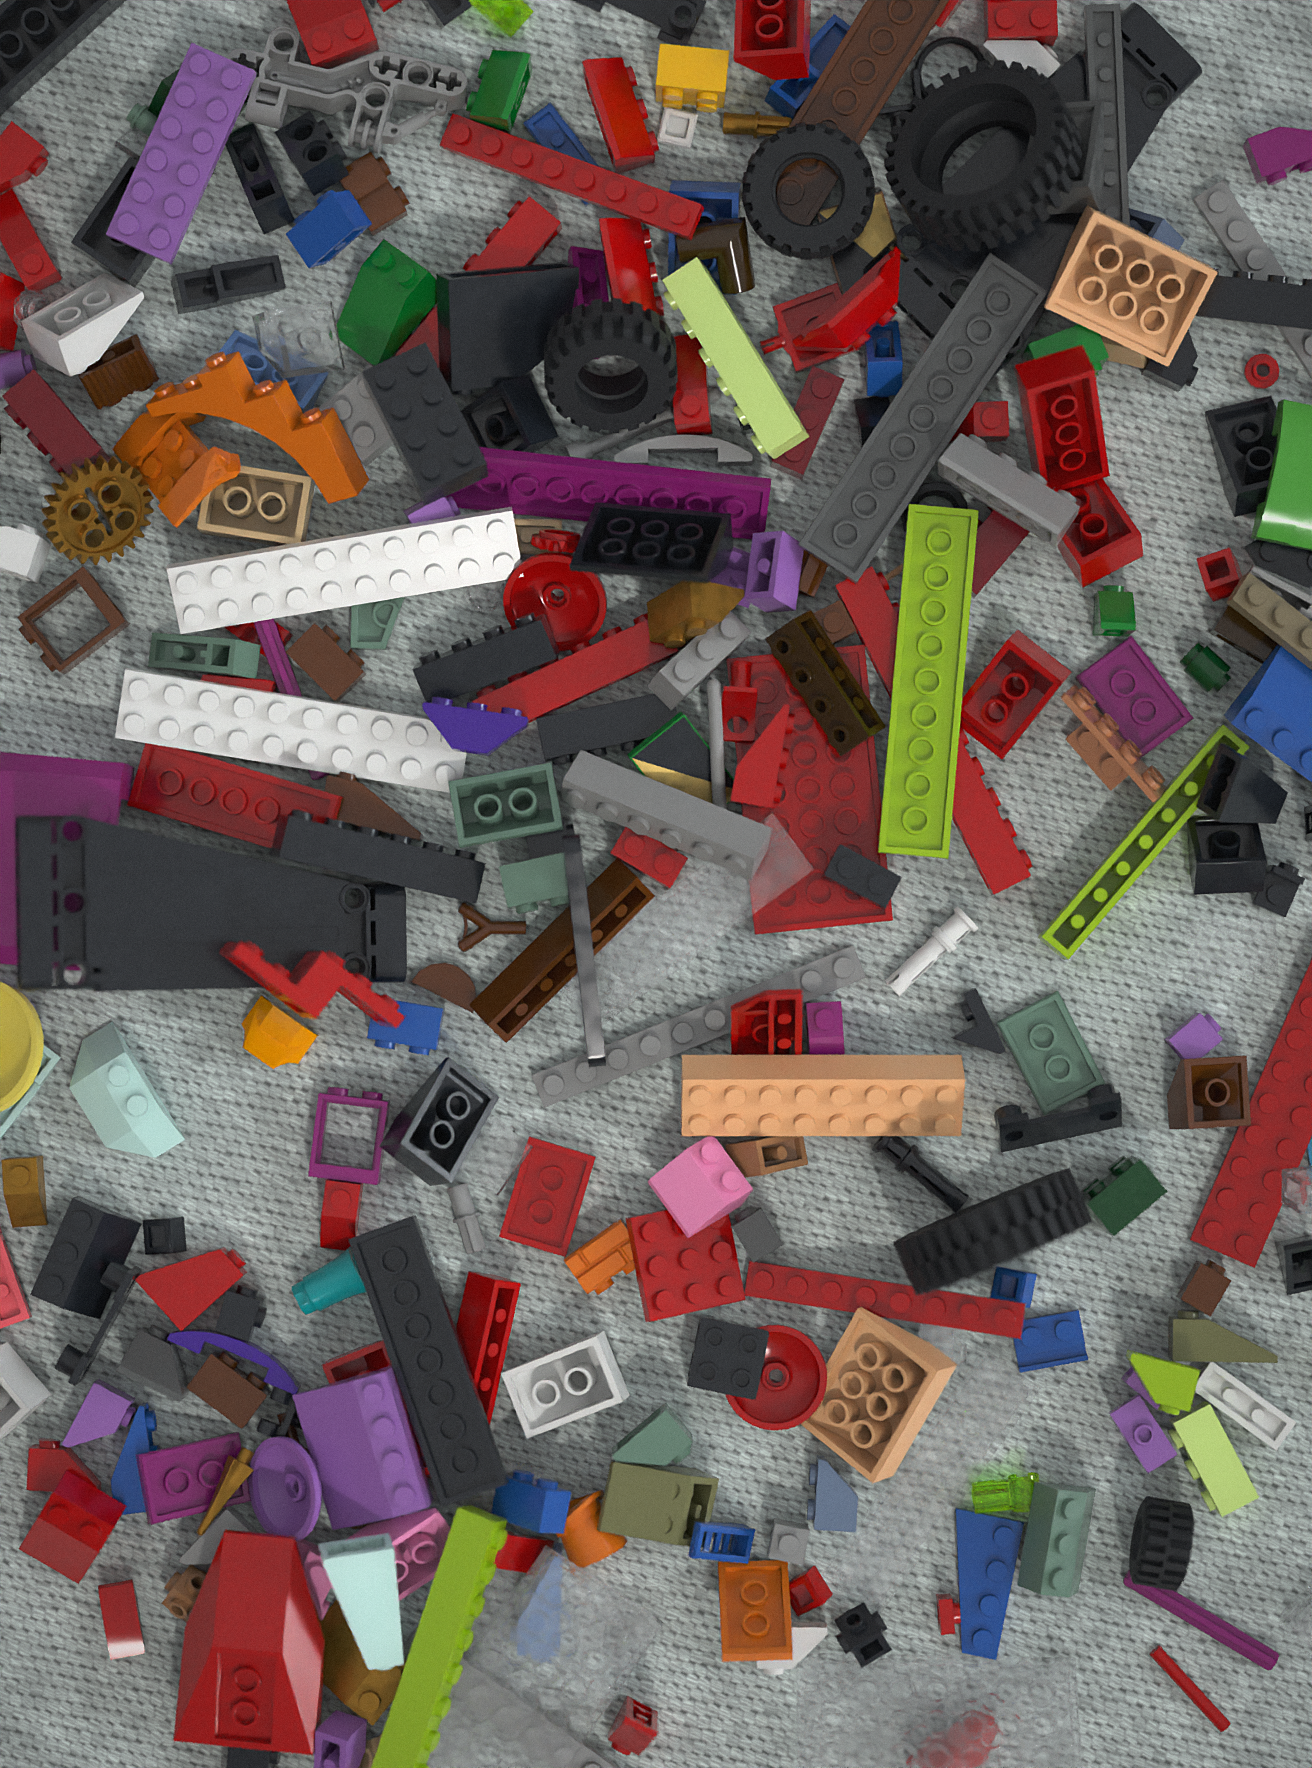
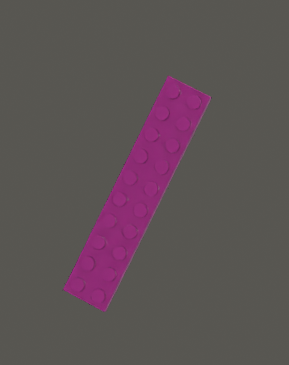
[421,447,771,539]

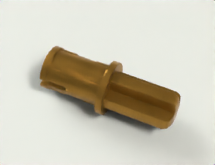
[723,111,792,139]

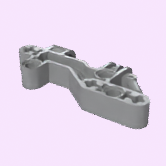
[226,26,467,154]

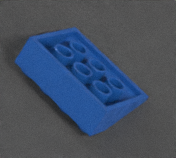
[1224,644,1312,782]

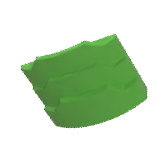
[1251,399,1312,551]

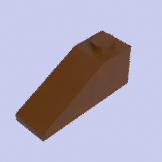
[324,771,423,841]

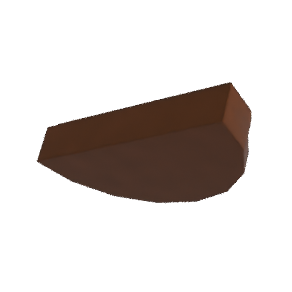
[411,963,477,1013]

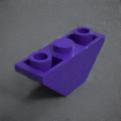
[422,697,529,756]

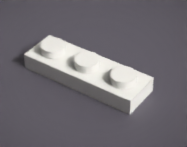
[1195,1362,1297,1450]

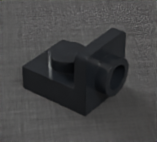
[1252,862,1305,918]

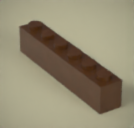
[469,858,655,1043]

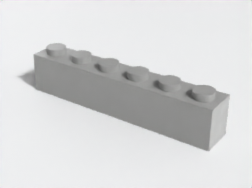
[561,750,772,879]

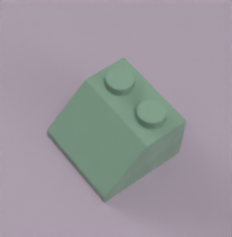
[612,1402,693,1466]

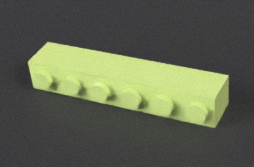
[662,257,810,459]

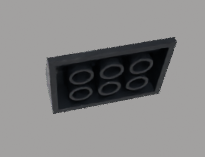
[569,502,733,583]

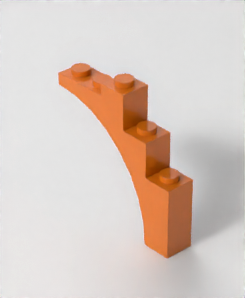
[146,351,369,504]

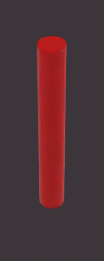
[1149,1645,1231,1732]

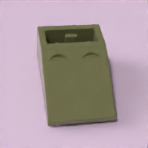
[597,1461,719,1547]

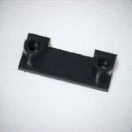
[573,0,707,46]
[994,1084,1122,1153]
[54,1259,143,1386]

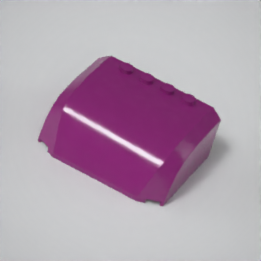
[0,752,134,971]

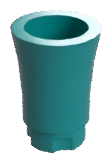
[292,1247,366,1315]

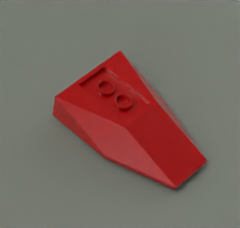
[173,1530,325,1755]

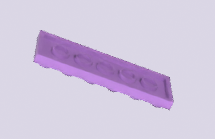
[106,42,257,265]

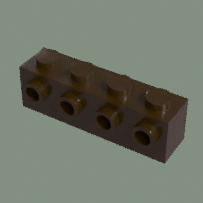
[765,610,886,756]

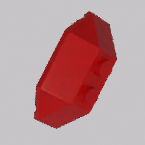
[792,246,901,352]
[731,989,803,1055]

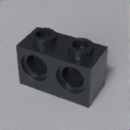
[275,111,349,196]

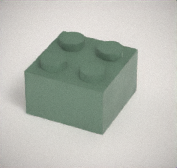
[499,852,570,914]

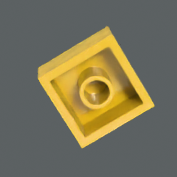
[656,44,729,113]

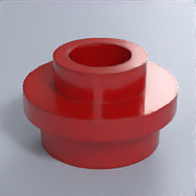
[1244,354,1279,389]

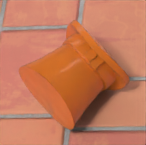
[556,1490,627,1571]

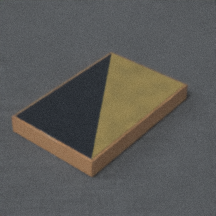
[817,192,904,295]

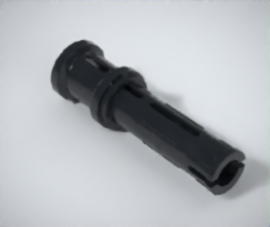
[872,1136,969,1213]

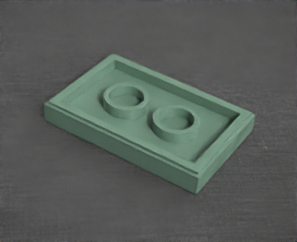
[995,991,1106,1115]

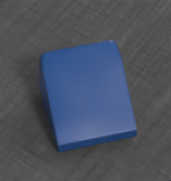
[990,1266,1037,1308]

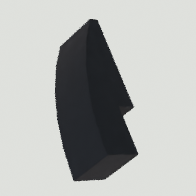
[171,255,286,314]

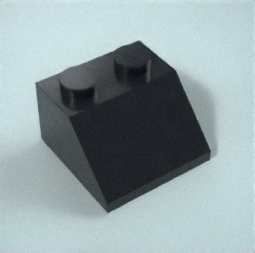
[461,374,559,453]
[1187,816,1267,895]

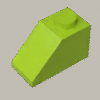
[1126,1349,1200,1415]

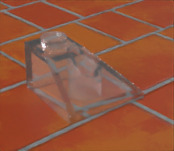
[252,301,345,379]

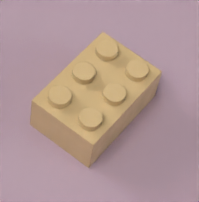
[197,466,315,546]

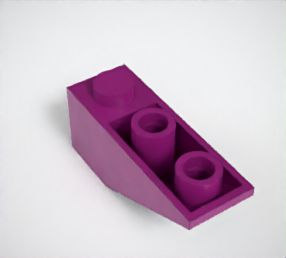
[1242,126,1312,186]

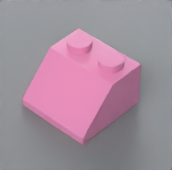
[648,1136,753,1238]

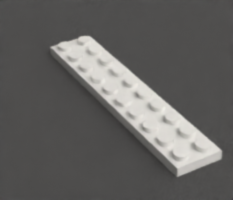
[166,507,524,634]
[115,668,467,793]

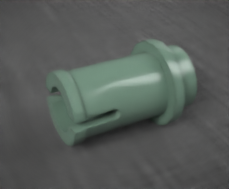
[126,103,158,136]

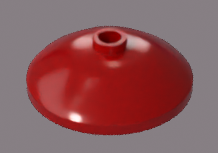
[503,552,607,651]
[725,1324,827,1431]

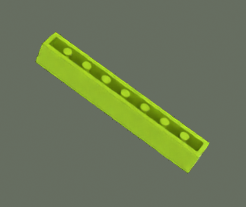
[1038,724,1250,960]
[371,1505,508,1768]

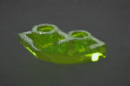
[469,0,534,38]

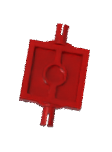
[759,283,861,373]

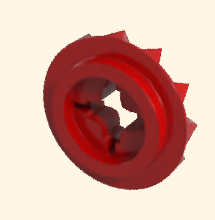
[531,529,581,553]

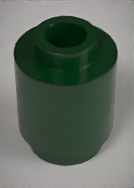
[1180,642,1232,693]

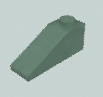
[148,632,261,679]

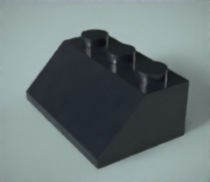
[30,1196,142,1319]

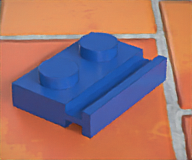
[1013,1309,1088,1373]

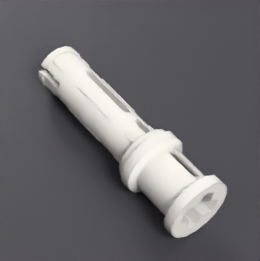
[885,906,979,996]

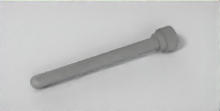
[564,388,721,459]
[707,679,727,810]

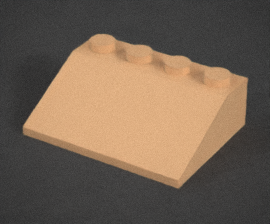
[1044,206,1218,367]
[801,1307,957,1483]

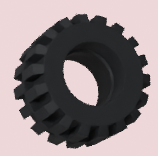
[1129,1496,1194,1591]

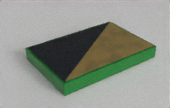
[627,711,734,805]

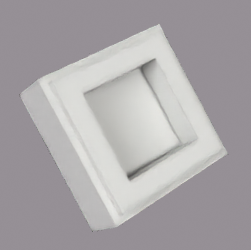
[657,107,698,150]

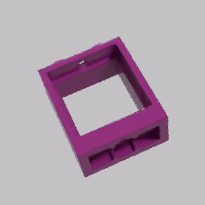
[308,1086,390,1185]

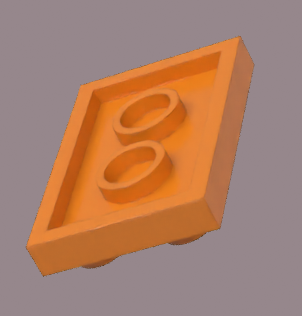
[718,1560,793,1662]

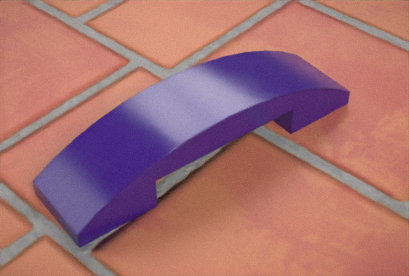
[167,1329,301,1394]

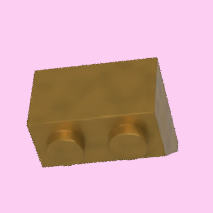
[647,581,745,648]

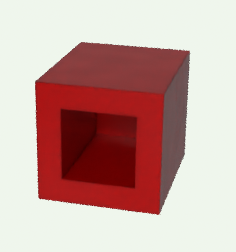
[1196,547,1242,602]

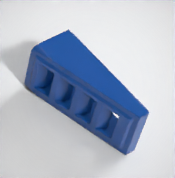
[688,1522,755,1564]

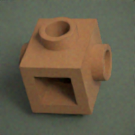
[161,1565,207,1622]

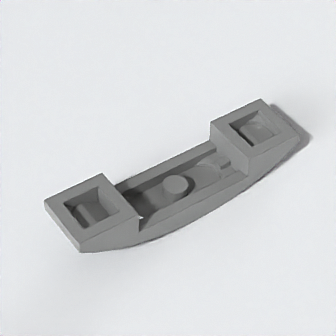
[614,435,753,466]

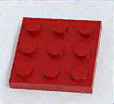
[625,1209,746,1322]

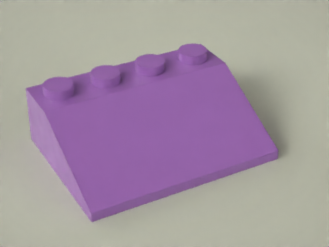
[292,1366,434,1530]

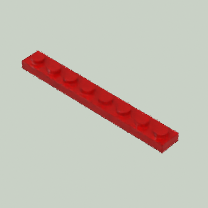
[439,113,704,240]
[744,1261,1026,1339]

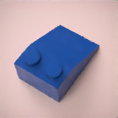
[668,180,741,295]

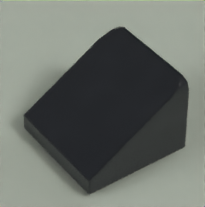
[142,1217,187,1255]

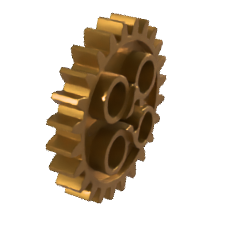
[41,455,154,565]

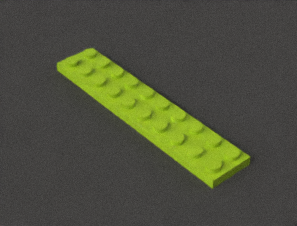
[878,504,979,859]

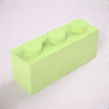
[1168,1400,1259,1517]

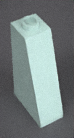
[318,1533,404,1670]

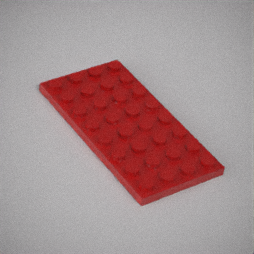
[726,645,893,935]

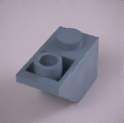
[807,1455,858,1532]

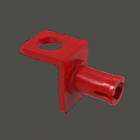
[722,660,758,743]

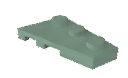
[350,597,405,650]

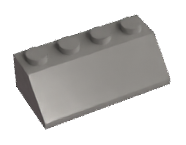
[938,433,1080,548]

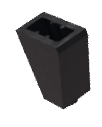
[1196,743,1288,824]

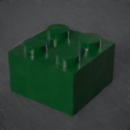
[1081,1156,1168,1237]

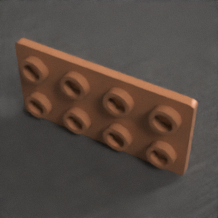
[1061,685,1166,803]

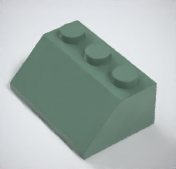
[448,762,563,848]
[1017,1481,1096,1598]

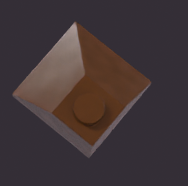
[1167,1056,1251,1129]

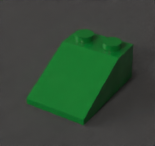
[332,239,437,366]

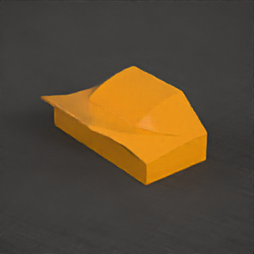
[241,995,319,1069]

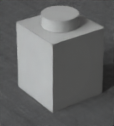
[767,1518,810,1565]

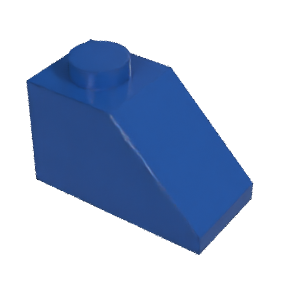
[864,321,903,397]

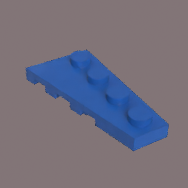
[955,1507,1024,1660]

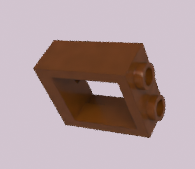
[17,566,130,675]

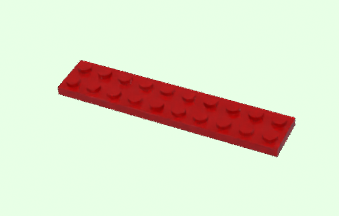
[1190,957,1312,1268]

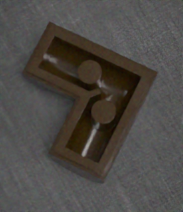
[676,217,756,294]

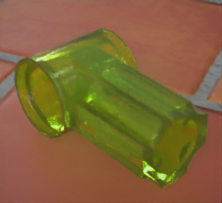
[971,1472,1040,1514]

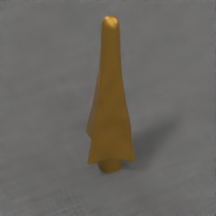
[197,1447,255,1536]

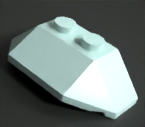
[69,1022,185,1158]

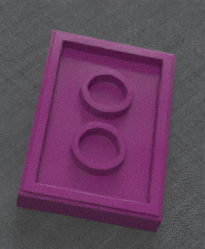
[1075,636,1194,758]
[136,1432,251,1525]

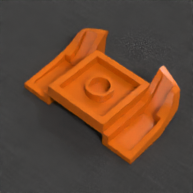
[112,411,241,527]

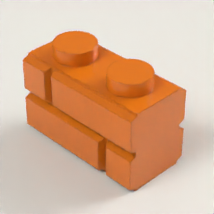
[564,1218,635,1295]

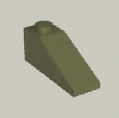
[1168,1310,1278,1363]

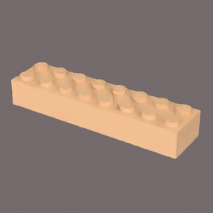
[681,1055,965,1136]

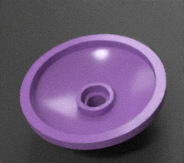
[248,1436,322,1541]

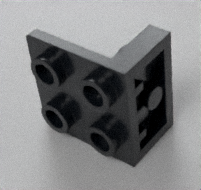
[686,1314,769,1400]

